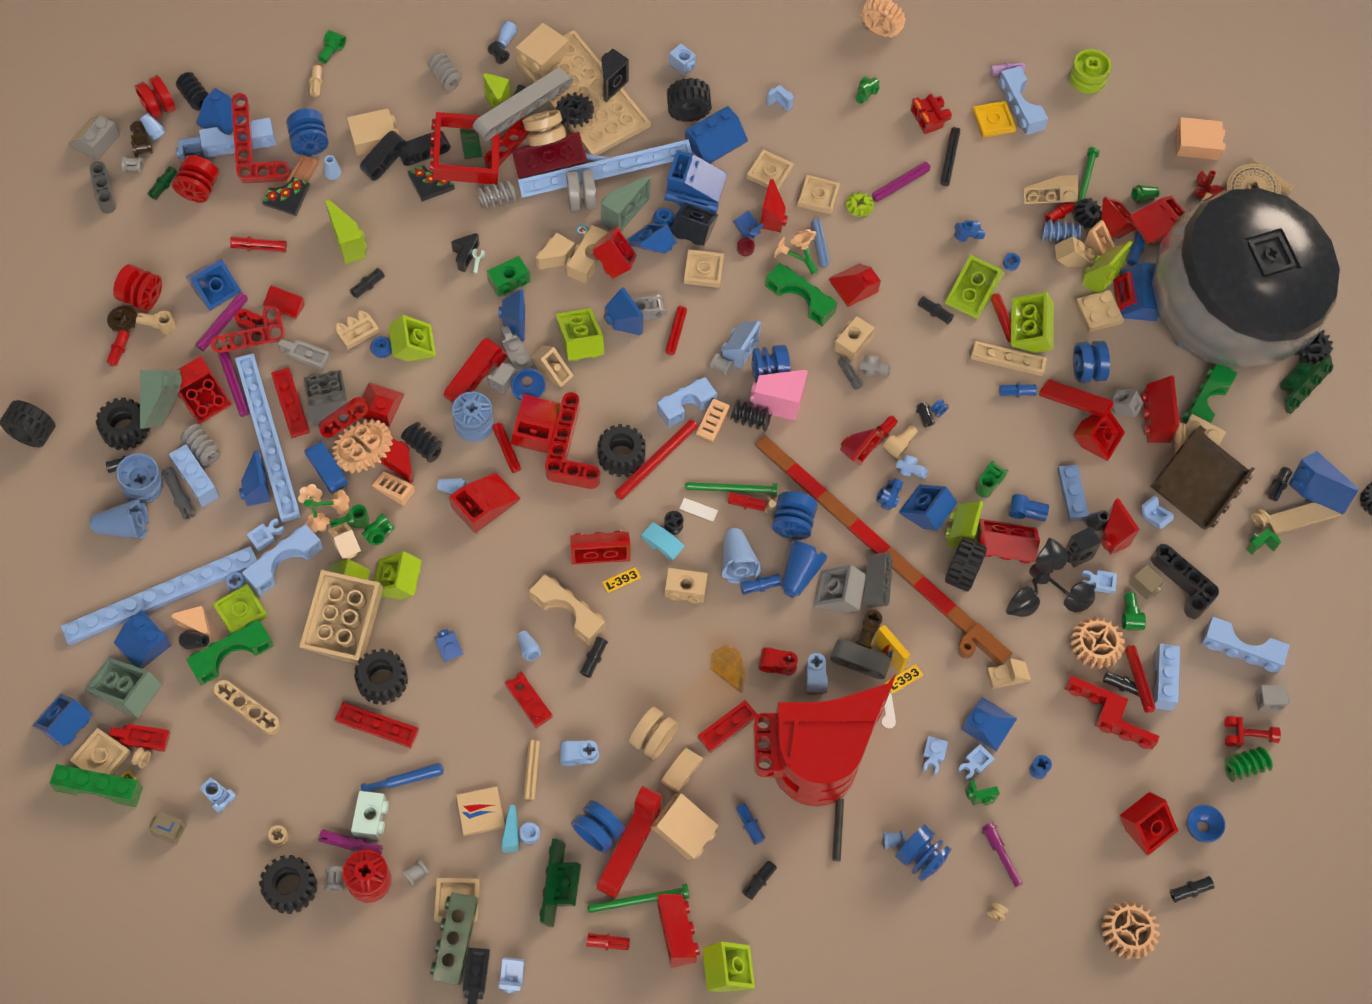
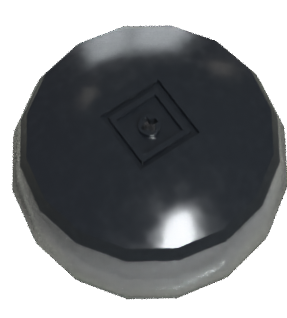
[1152,188,1340,369]

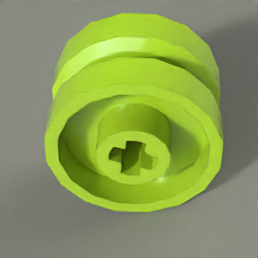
[1069,49,1112,94]

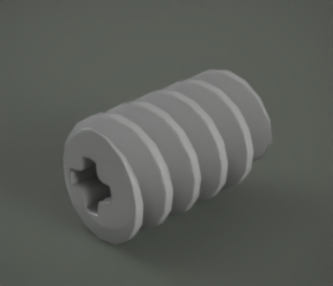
[427,53,462,91]
[477,180,516,209]
[180,424,220,466]

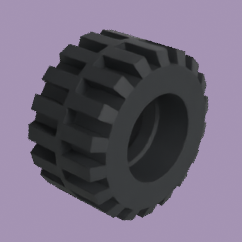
[667,78,712,122]
[96,397,150,451]
[0,400,56,448]
[597,424,646,477]
[945,537,987,592]
[354,648,408,705]
[259,855,317,914]

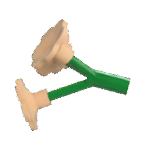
[774,229,818,275]
[298,484,349,533]

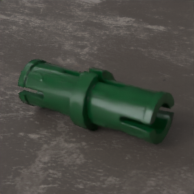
[147,166,177,200]

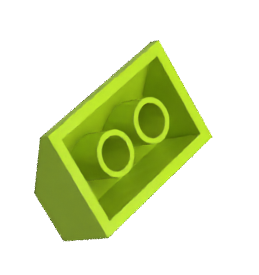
[1011,292,1054,353]

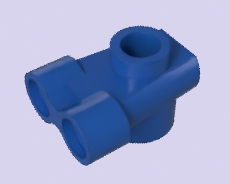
[954,220,985,242]
[876,479,903,510]

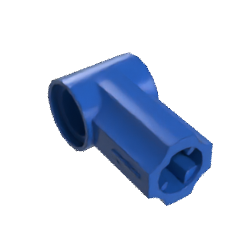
[1009,494,1049,522]

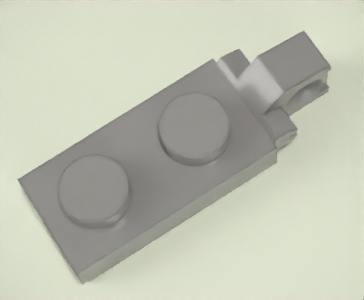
[501,326,534,372]
[278,339,331,371]

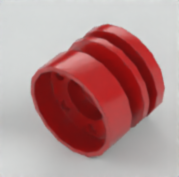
[172,155,219,203]
[113,264,162,311]
[343,850,392,903]

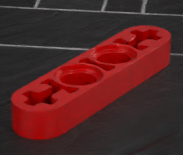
[484,117,530,169]

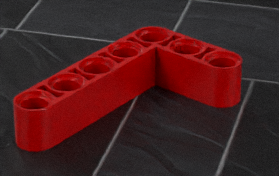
[232,93,291,183]
[545,392,600,489]
[596,786,662,899]

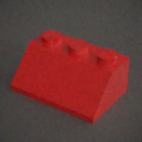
[1140,375,1180,443]
[977,519,1040,563]
[570,530,631,565]
[657,894,700,968]

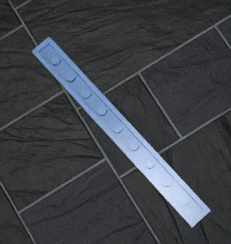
[517,139,692,198]
[235,353,301,523]
[61,546,257,646]

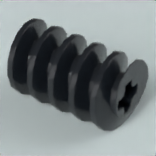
[176,72,209,111]
[730,399,772,432]
[401,422,442,463]

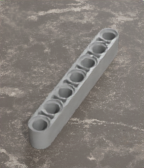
[473,68,573,140]

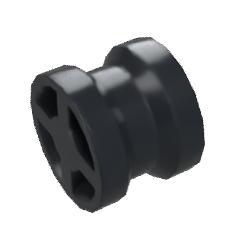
[664,511,684,535]

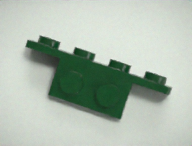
[1280,355,1334,414]
[539,839,581,927]

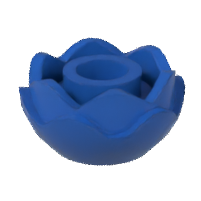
[652,208,675,227]
[370,336,392,358]

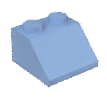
[721,321,761,369]

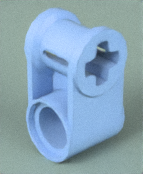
[806,653,828,693]
[560,740,600,766]

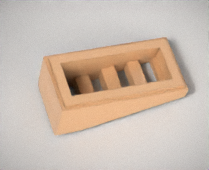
[696,399,730,442]
[372,471,415,506]

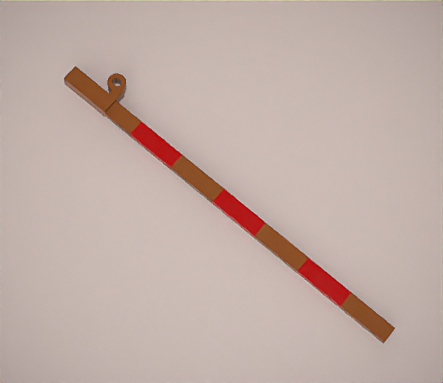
[755,435,1012,666]

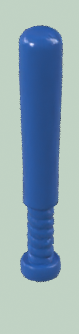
[361,763,444,792]

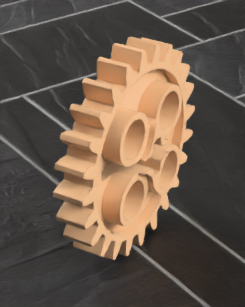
[332,419,393,473]

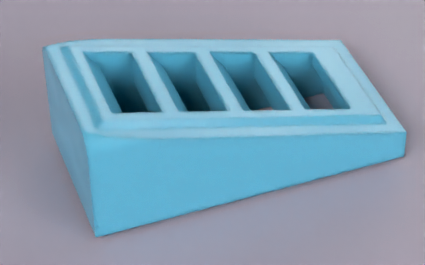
[501,805,519,853]

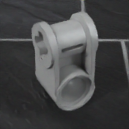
[633,295,667,320]

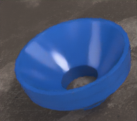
[511,368,545,401]
[1186,805,1226,843]

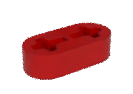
[235,309,265,335]

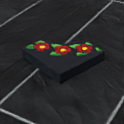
[407,165,455,202]
[262,177,310,216]

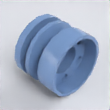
[452,392,494,442]
[116,453,163,504]

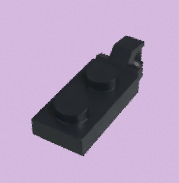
[462,947,490,1004]

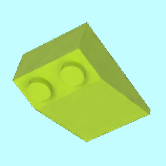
[325,199,368,264]
[1082,241,1133,293]
[945,255,1005,320]
[555,308,605,361]

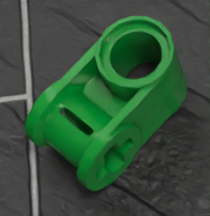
[976,460,1009,498]

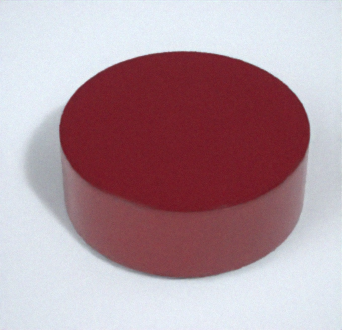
[737,238,755,256]

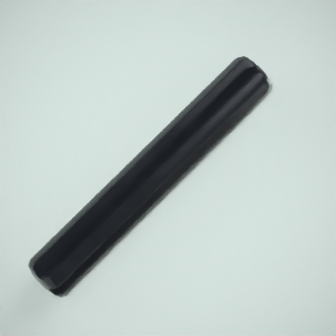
[940,127,961,187]

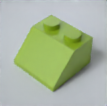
[388,314,436,362]
[944,501,984,549]
[374,551,422,600]
[702,941,755,993]

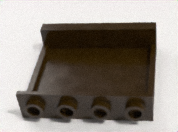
[1150,425,1255,530]

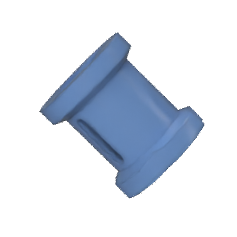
[882,830,906,850]

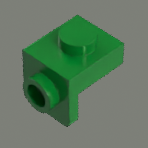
[1247,528,1282,555]
[965,780,1000,805]

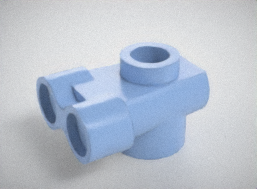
[896,454,928,479]
[200,777,237,814]

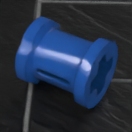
[1029,755,1052,779]

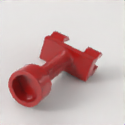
[1224,716,1281,747]

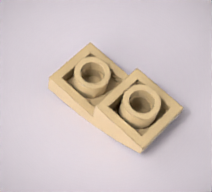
[661,748,703,793]

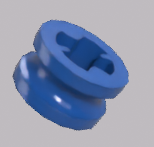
[1003,253,1021,271]
[930,399,949,417]

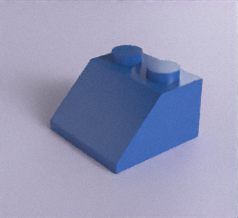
[899,484,958,531]
[114,609,172,669]
[32,694,92,747]

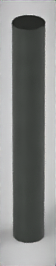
[832,798,844,862]

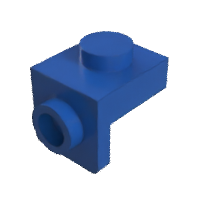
[733,210,764,238]
[434,629,463,662]

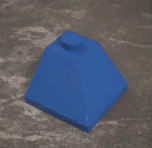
[196,88,245,135]
[626,223,677,253]
[185,259,241,310]
[604,287,643,335]
[498,290,525,341]
[239,450,271,506]
[961,697,1017,752]

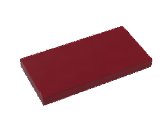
[511,132,588,180]

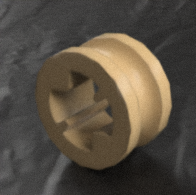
[1251,509,1271,528]
[131,747,151,769]
[268,825,288,847]
[987,902,1008,921]

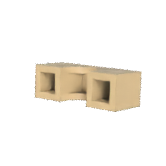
[565,225,608,284]

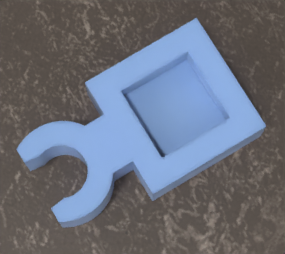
[247,518,285,552]
[1082,570,1117,594]
[923,736,948,775]
[957,744,995,781]

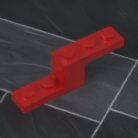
[1065,676,1160,750]

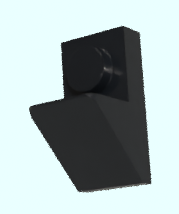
[451,233,480,272]

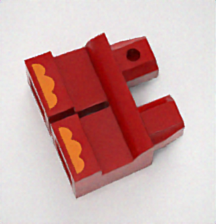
[910,93,952,134]

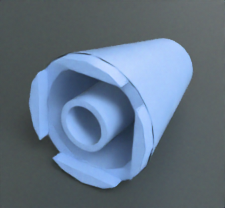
[721,528,761,584]

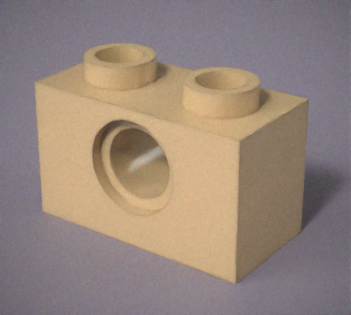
[834,316,875,362]
[665,568,708,603]

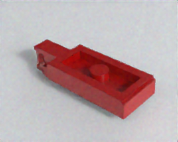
[109,724,170,752]

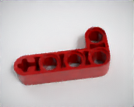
[211,306,286,353]
[443,338,507,403]

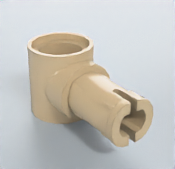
[136,311,176,334]
[883,425,918,460]

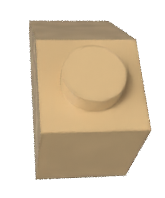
[530,346,574,388]

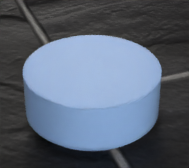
[519,822,540,845]

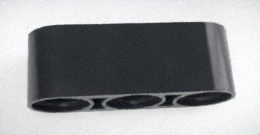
[399,130,451,166]
[360,131,407,180]

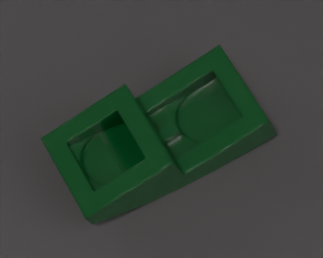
[460,129,482,159]

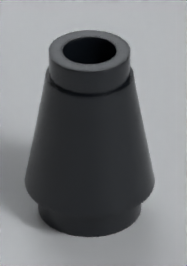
[1086,510,1109,531]
[179,630,210,650]

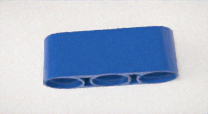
[304,441,349,494]

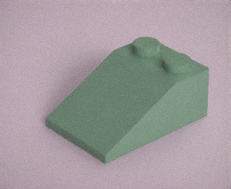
[600,176,650,232]
[140,369,182,429]
[85,657,162,718]

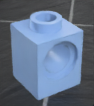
[669,44,696,75]

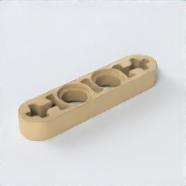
[214,680,281,735]

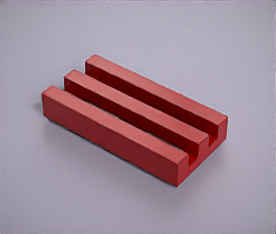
[1113,271,1137,311]

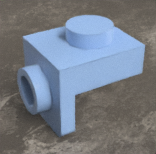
[766,85,794,111]
[1142,496,1174,530]
[498,957,525,993]

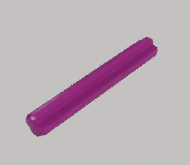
[871,162,931,202]
[196,292,248,351]
[219,352,250,417]

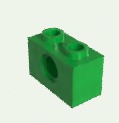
[487,256,530,297]

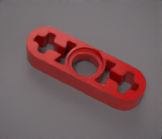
[319,397,368,438]

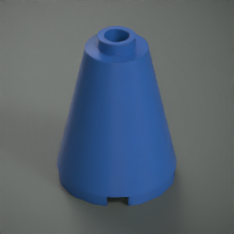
[781,541,827,598]

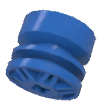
[286,108,329,156]
[751,344,791,382]
[771,491,818,540]
[895,824,952,882]

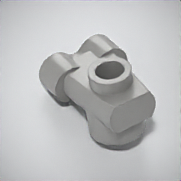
[860,355,891,376]

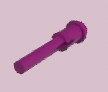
[982,822,1023,888]

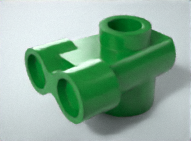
[856,76,880,104]
[361,513,395,546]

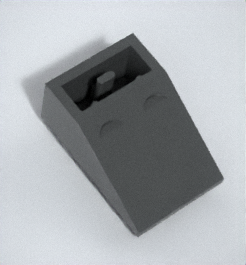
[304,370,349,426]

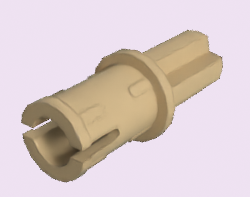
[309,65,323,98]

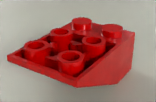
[1128,196,1190,245]
[177,356,232,424]
[511,394,560,454]
[449,472,521,533]

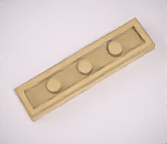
[970,341,1047,376]
[1268,502,1343,534]

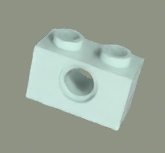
[351,791,389,840]

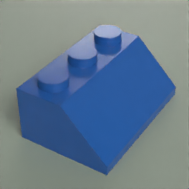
[685,106,748,164]
[1120,262,1159,322]

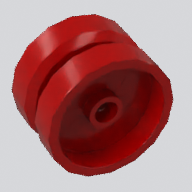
[134,75,176,120]

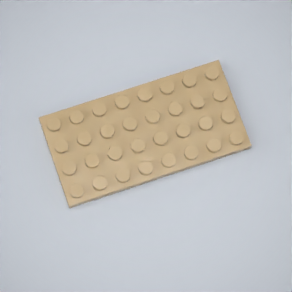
[516,30,651,157]

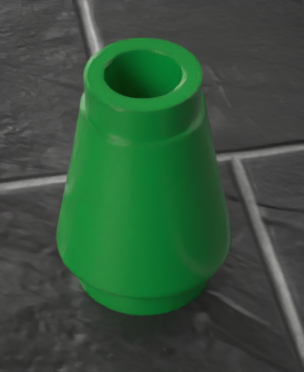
[1131,185,1160,203]

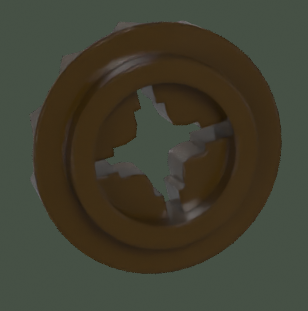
[107,306,137,333]

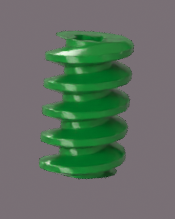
[1225,746,1273,782]

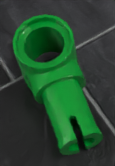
[318,30,346,64]
[329,504,369,528]
[1122,592,1146,630]

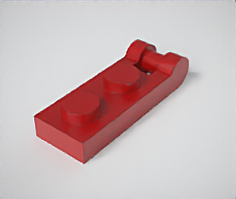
[504,671,553,728]

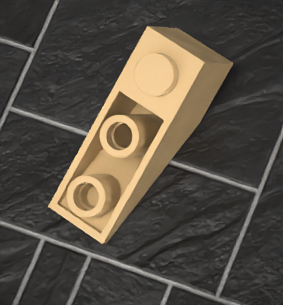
[1024,175,1078,204]

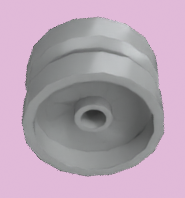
[566,169,596,212]

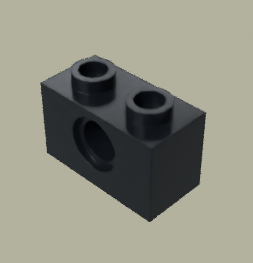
[1065,527,1102,568]

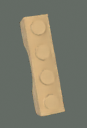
[529,575,605,646]

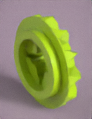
[846,191,874,217]

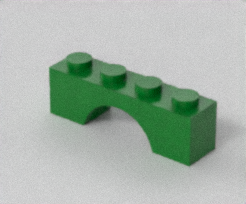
[765,263,837,327]
[1183,363,1238,424]
[186,620,274,686]
[49,764,143,807]

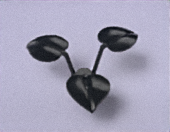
[1006,538,1095,617]

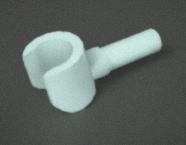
[472,249,485,274]

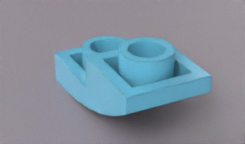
[640,522,685,561]

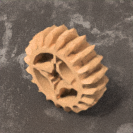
[860,0,906,38]
[1070,616,1125,670]
[1101,901,1160,960]

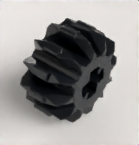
[1072,198,1102,229]

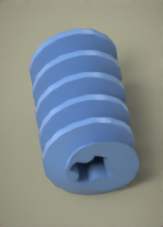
[1041,219,1081,244]

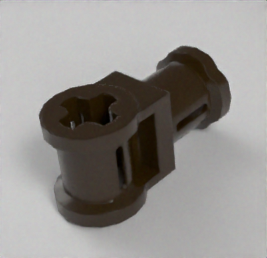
[130,121,153,157]
[855,610,883,649]

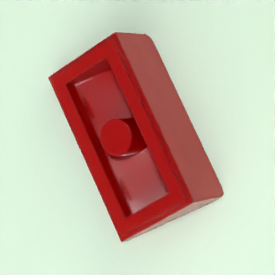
[263,285,305,319]

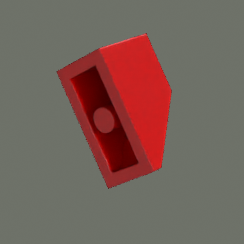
[380,438,413,484]

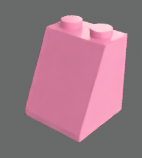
[750,370,808,421]

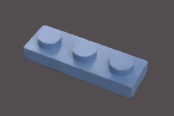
[1058,465,1089,521]

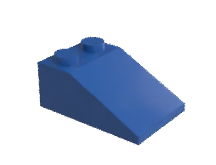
[1288,451,1359,514]

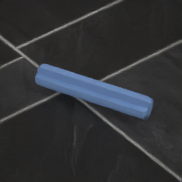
[811,219,830,267]

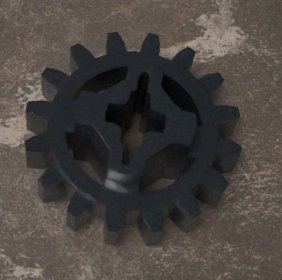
[556,92,594,128]
[1291,328,1333,364]

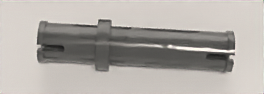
[161,467,195,520]

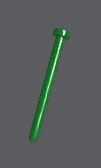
[1073,147,1100,220]
[685,482,778,497]
[587,884,690,913]

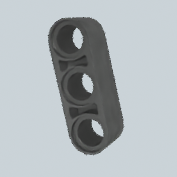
[89,161,116,214]
[864,553,893,608]
[830,639,892,679]

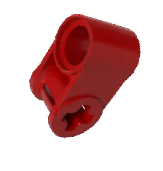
[758,647,798,675]

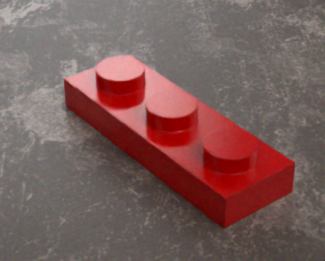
[697,700,758,753]

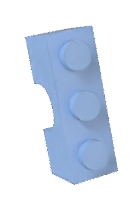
[657,377,717,428]
[169,444,219,507]
[1152,644,1180,711]

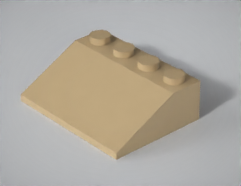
[299,570,384,664]

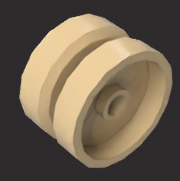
[523,110,566,146]
[629,707,679,760]

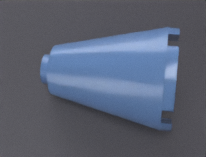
[90,499,149,539]

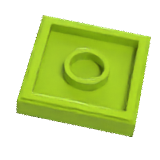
[213,583,268,633]

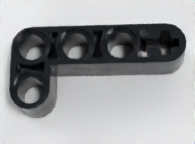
[1151,544,1219,619]

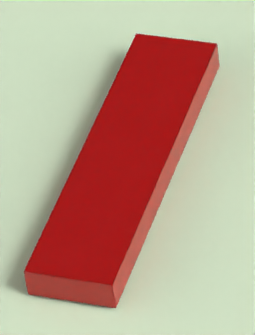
[271,368,310,439]
[1039,379,1114,418]
[335,702,419,748]

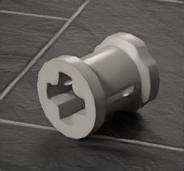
[122,156,144,173]
[710,353,734,376]
[401,858,430,886]
[324,866,344,892]

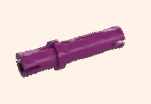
[318,829,383,855]

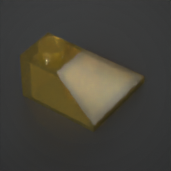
[710,644,746,693]

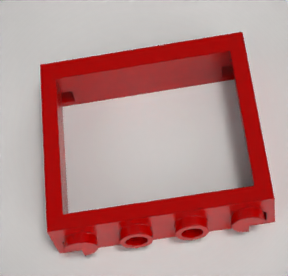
[429,112,500,185]

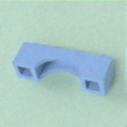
[998,66,1048,135]
[199,118,276,158]
[242,524,323,596]
[1201,617,1290,673]

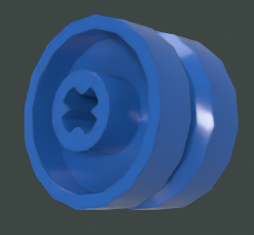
[1073,340,1110,383]
[571,800,625,853]

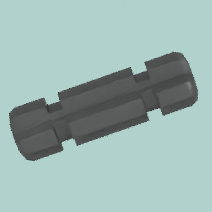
[838,356,863,390]

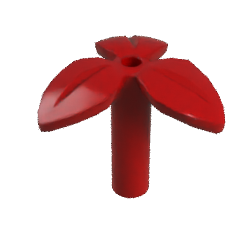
[1194,170,1224,198]

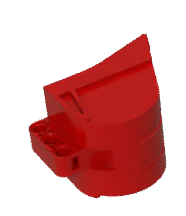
[753,674,896,807]

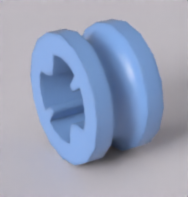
[226,572,245,591]

